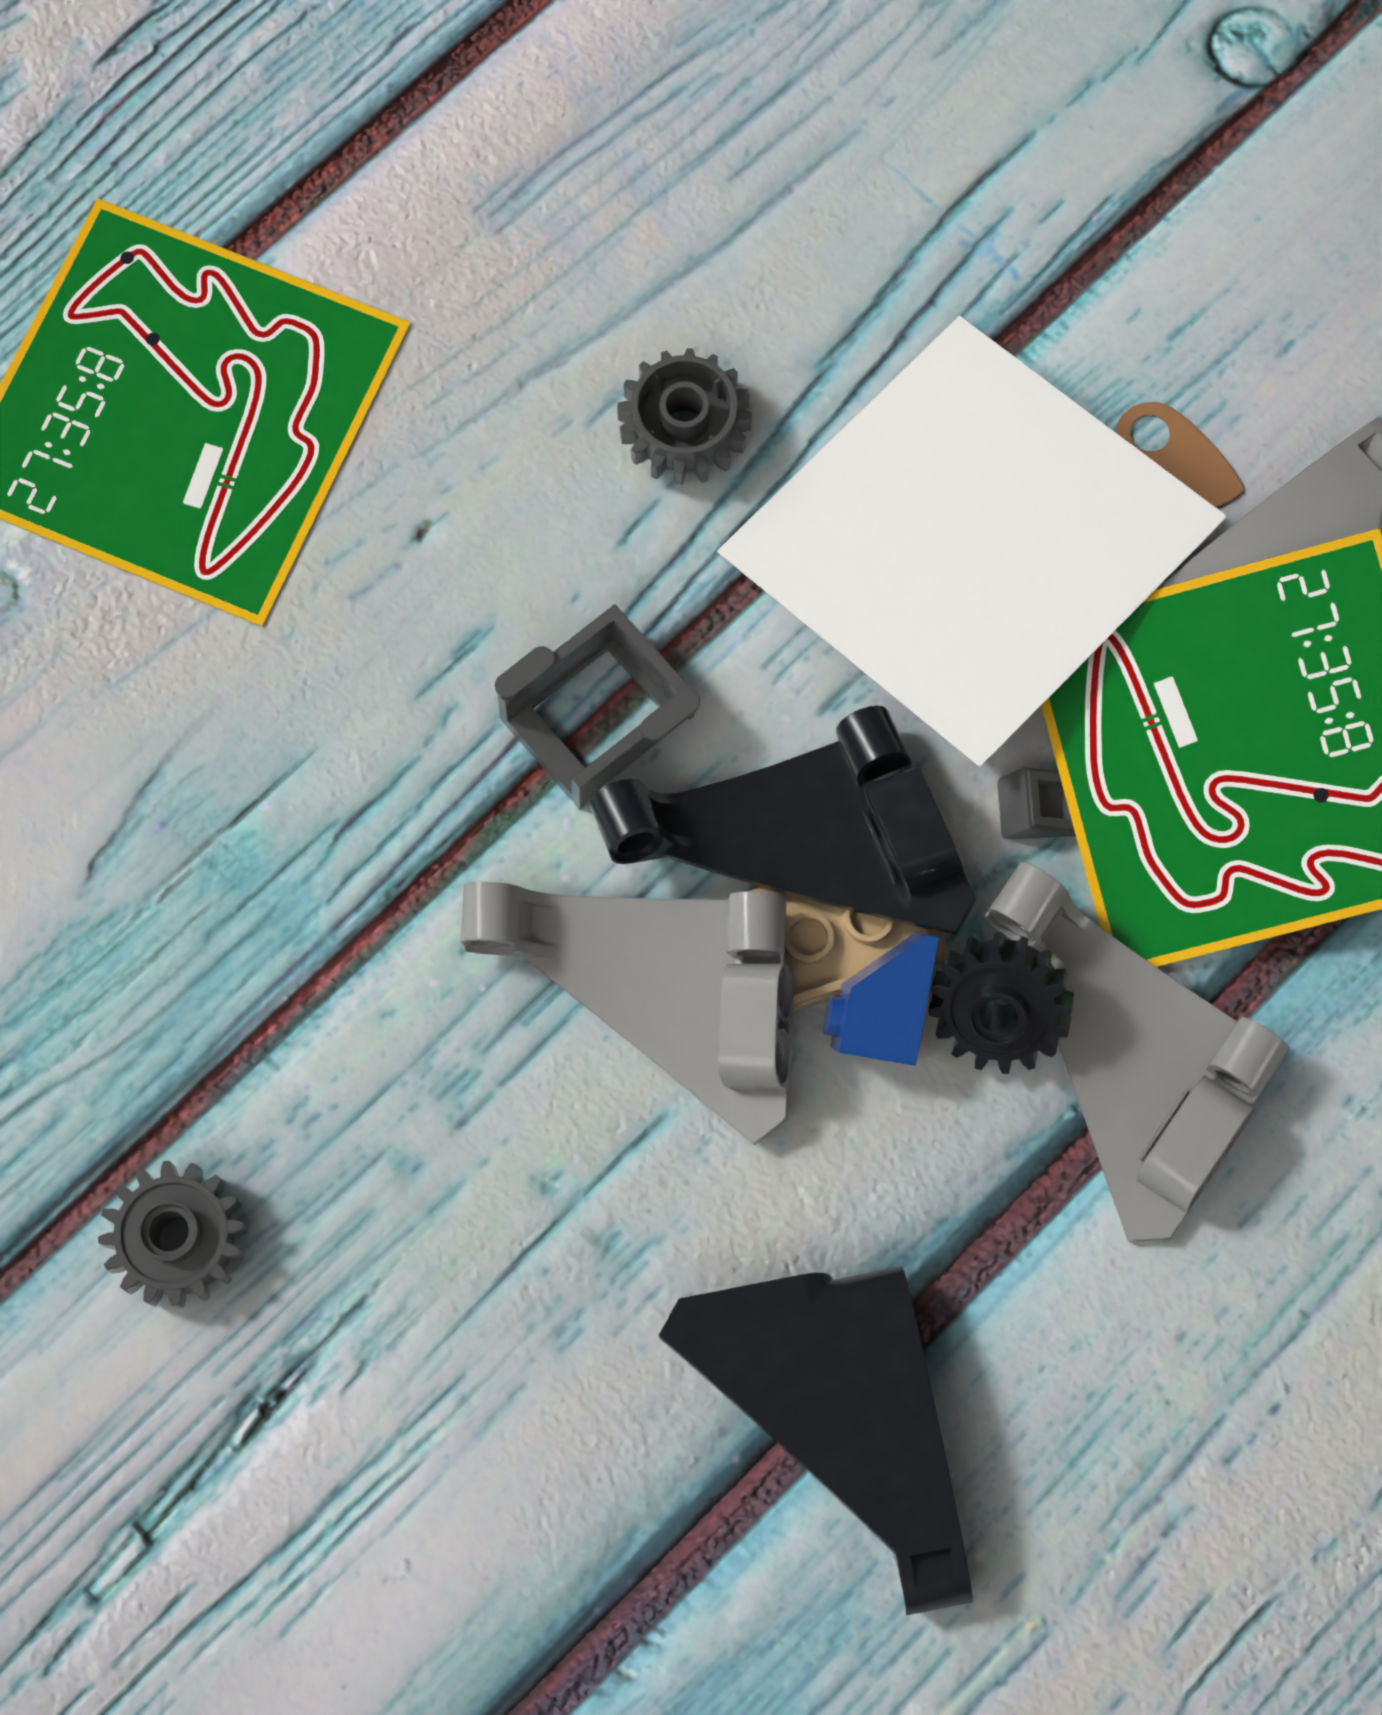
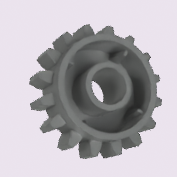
[617,348,752,485]
[98,1161,248,1309]

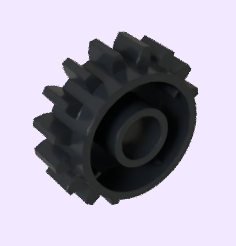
[928,933,1075,1074]

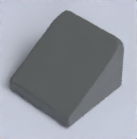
[997,767,1076,839]

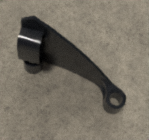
[590,705,976,935]
[658,1266,973,1616]

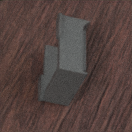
[495,604,700,810]

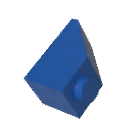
[823,932,940,1066]

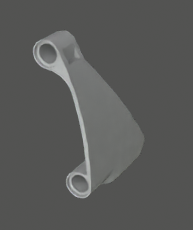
[1158,417,1382,589]
[984,862,1290,1242]
[460,882,793,1145]

